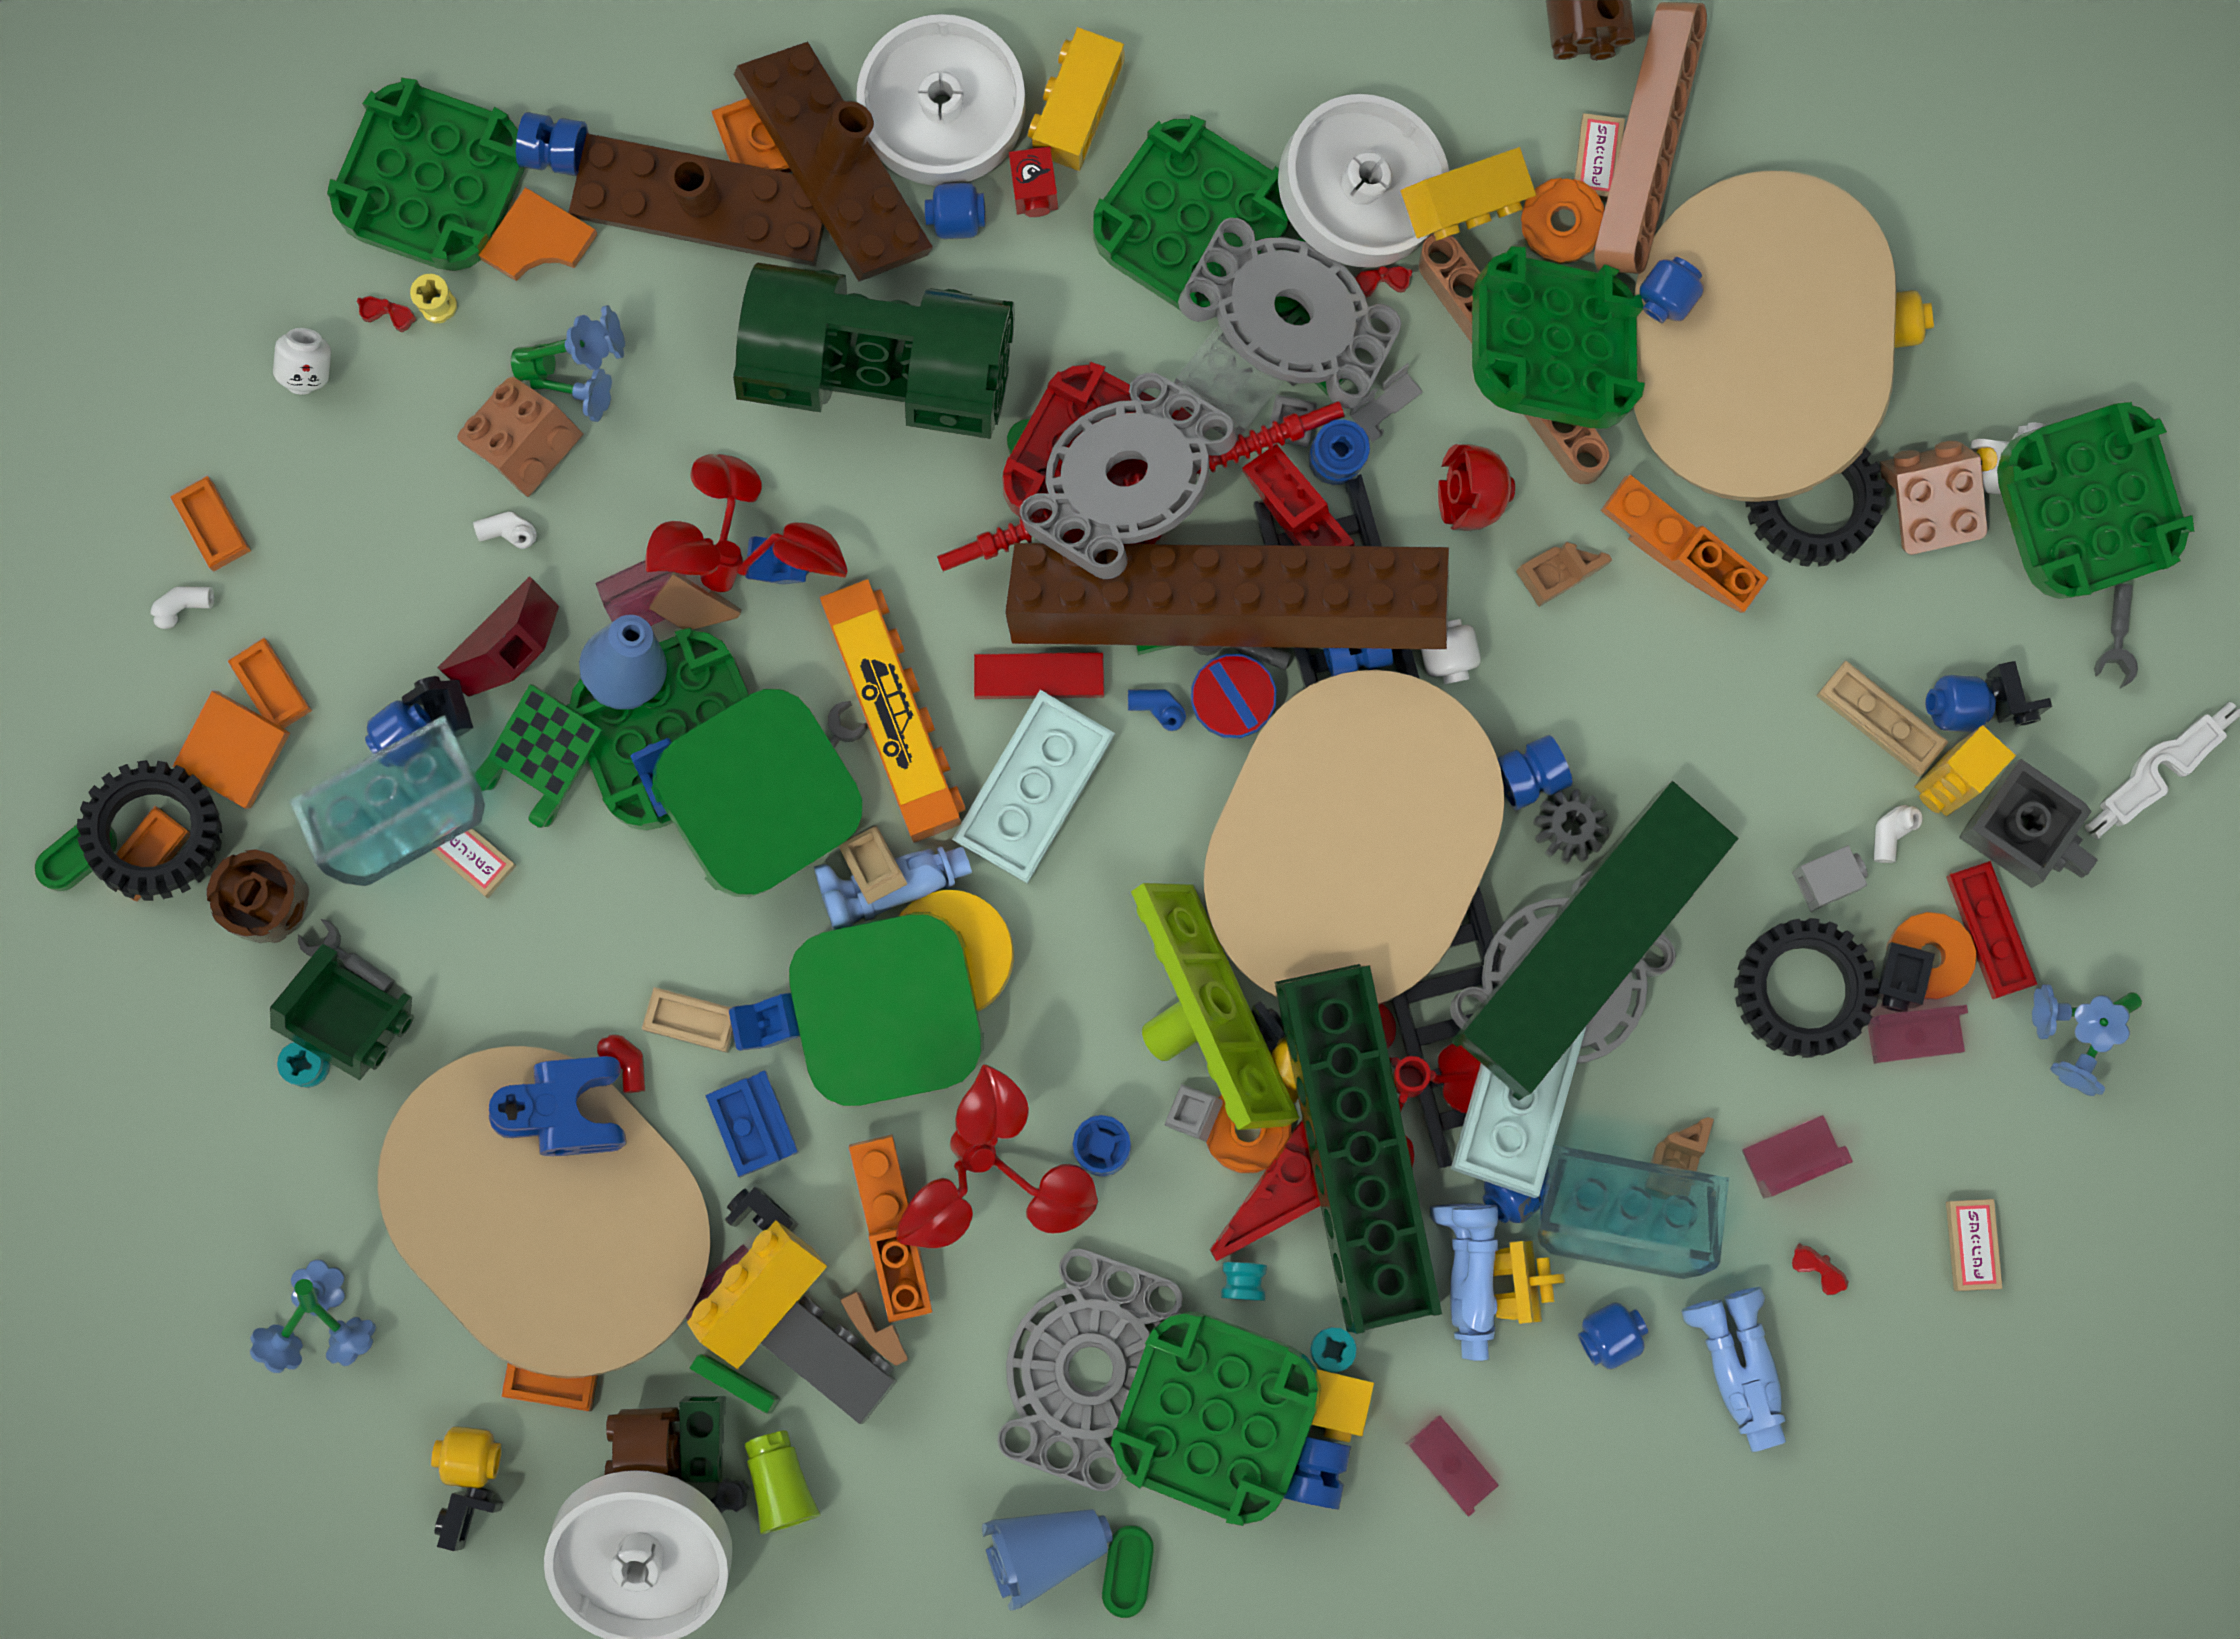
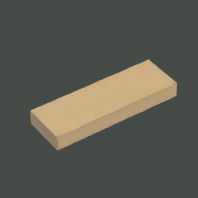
[1816,660,1948,777]

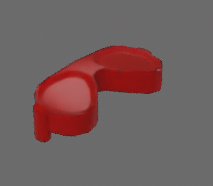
[1354,266,1412,298]
[356,296,416,332]
[1792,1243,1849,1295]

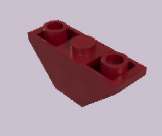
[437,576,559,697]

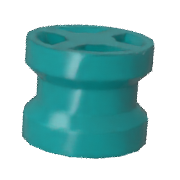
[277,1042,330,1088]
[1221,1262,1267,1301]
[1310,1327,1357,1373]

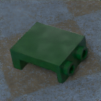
[270,943,414,1080]

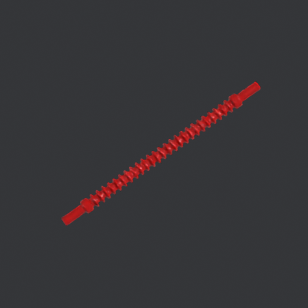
[937,401,1345,572]

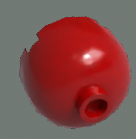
[1438,444,1515,531]

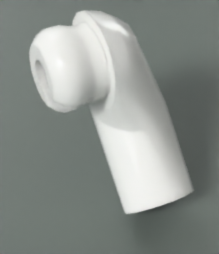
[473,511,537,549]
[151,586,214,629]
[1874,805,1923,863]

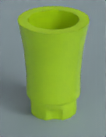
[745,1430,821,1534]

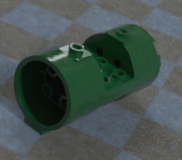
[733,262,1015,439]

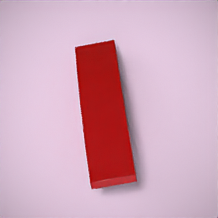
[1242,444,1355,546]

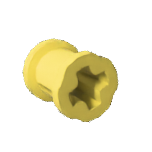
[410,274,457,324]

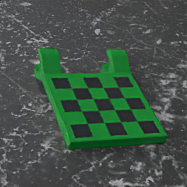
[471,684,604,828]

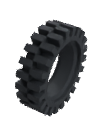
[1745,447,1886,567]
[77,760,223,901]
[1734,918,1879,1058]

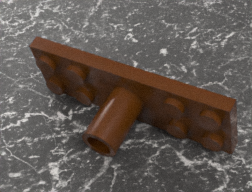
[733,41,933,282]
[568,133,825,267]

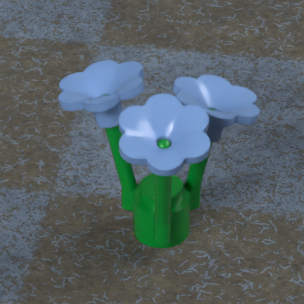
[511,305,625,422]

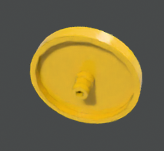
[899,890,1014,1012]

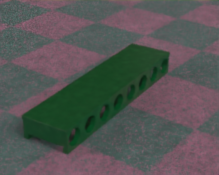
[1451,780,1739,1101]
[1274,964,1442,1334]

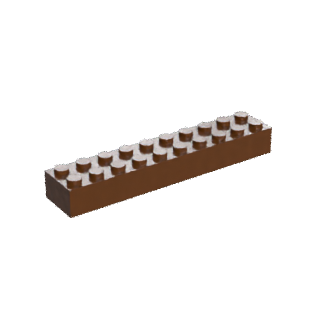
[1005,543,1449,649]

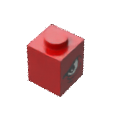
[1009,146,1058,217]

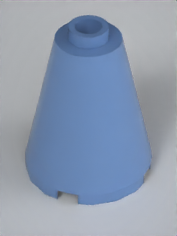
[579,615,667,709]
[982,1509,1113,1611]

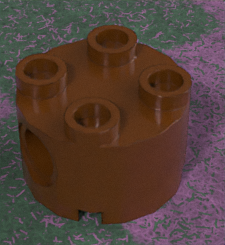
[1546,0,1635,61]
[206,849,309,943]
[605,1407,682,1481]

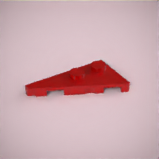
[1209,1119,1320,1262]

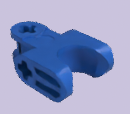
[489,1057,627,1156]

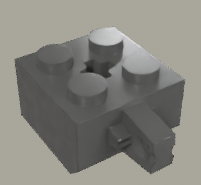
[1959,759,2098,888]

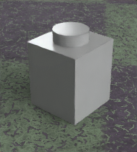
[1792,845,1868,912]

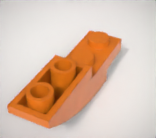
[1600,475,1769,613]
[849,1134,933,1323]

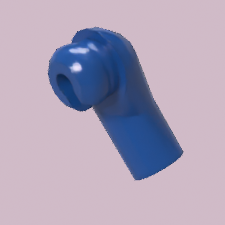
[1128,689,1186,731]

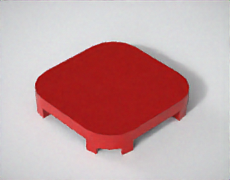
[1002,362,1192,544]

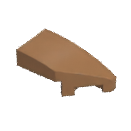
[1516,542,1612,607]
[649,572,742,629]
[1642,1117,1714,1203]
[841,1292,908,1366]

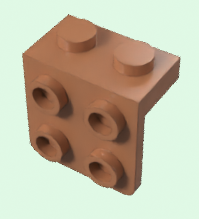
[457,377,584,497]
[1880,441,1987,555]

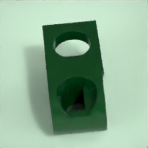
[679,1396,726,1483]

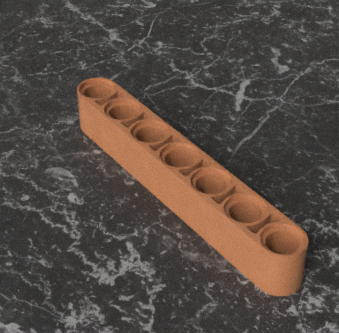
[1594,2,1707,274]
[1419,234,1609,484]

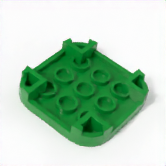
[327,77,524,271]
[1093,115,1291,311]
[1472,246,1645,429]
[1997,402,2195,599]
[567,628,749,831]
[651,689,862,898]
[789,912,984,1106]
[1111,1311,1321,1526]

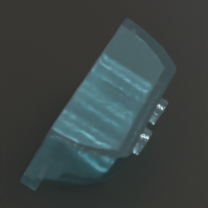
[290,716,485,886]
[1537,1145,1729,1279]

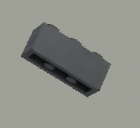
[761,1295,897,1424]

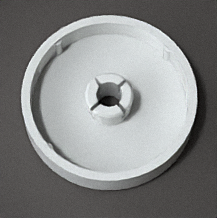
[856,14,1026,186]
[1278,94,1449,267]
[544,1471,733,1639]

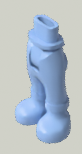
[814,846,972,929]
[1430,1203,1498,1361]
[1681,1286,1786,1452]

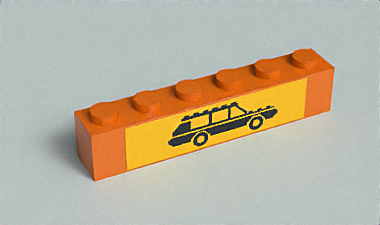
[819,579,966,843]

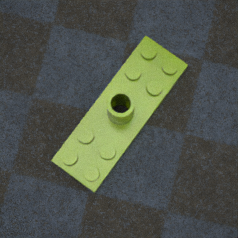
[1131,883,1300,1130]

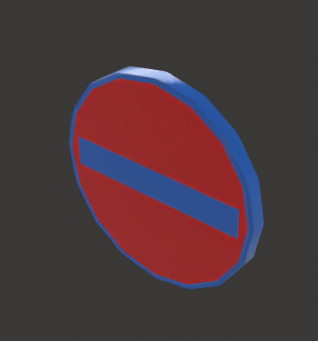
[1191,654,1276,739]

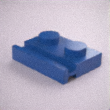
[705,1070,799,1178]

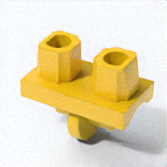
[1493,1241,1565,1324]

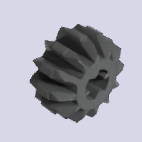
[1533,789,1609,864]

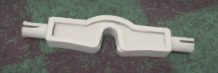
[2085,702,2240,840]

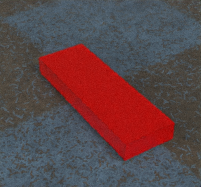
[974,653,1104,699]
[1946,861,2038,1000]

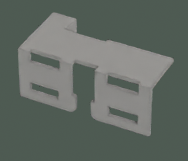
[1350,363,1422,443]

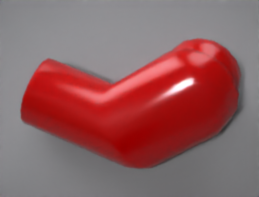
[597,1034,645,1093]

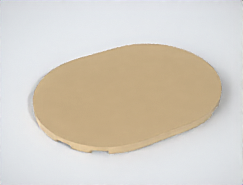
[1634,171,1897,502]
[1204,670,1504,1005]
[378,1046,710,1379]

